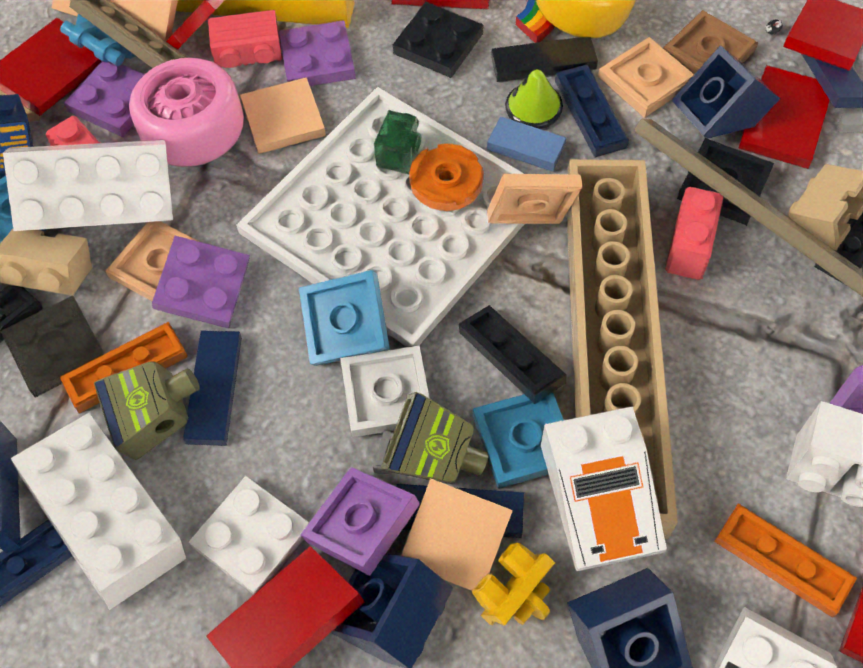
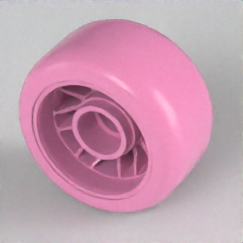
[129,58,244,167]

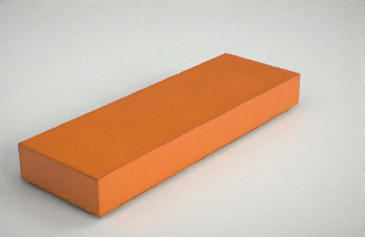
[60,321,188,414]
[714,503,857,618]

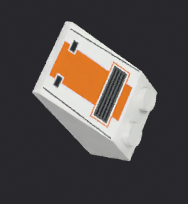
[541,407,667,572]

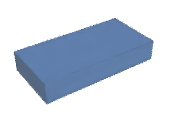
[487,116,566,172]

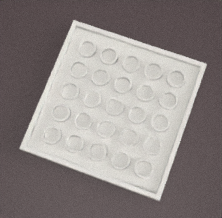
[236,87,525,347]

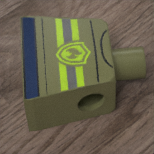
[94,362,200,460]
[380,392,488,483]

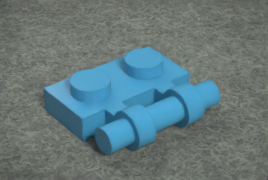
[60,14,137,66]

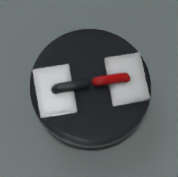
[765,19,783,35]

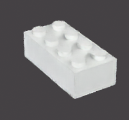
[3,140,173,231]
[11,413,186,610]

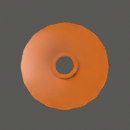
[409,143,484,211]

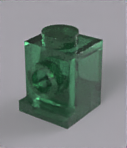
[374,110,422,175]

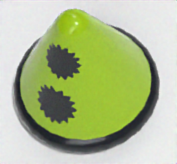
[505,70,563,129]

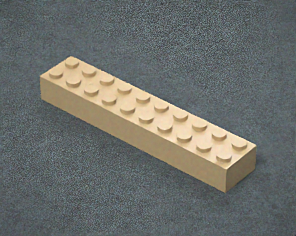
[567,159,678,539]

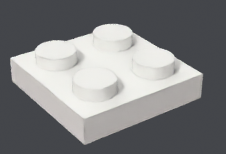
[340,345,430,437]
[189,476,309,595]

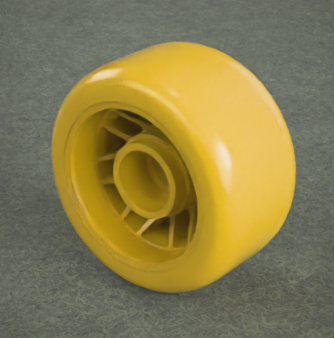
[536,0,636,38]

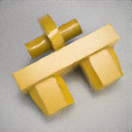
[472,543,555,626]

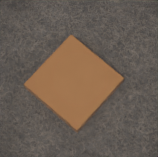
[663,10,758,74]

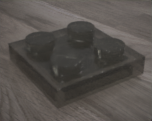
[0,296,105,398]

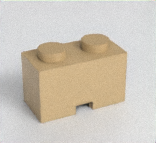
[788,164,863,250]
[0,229,92,296]

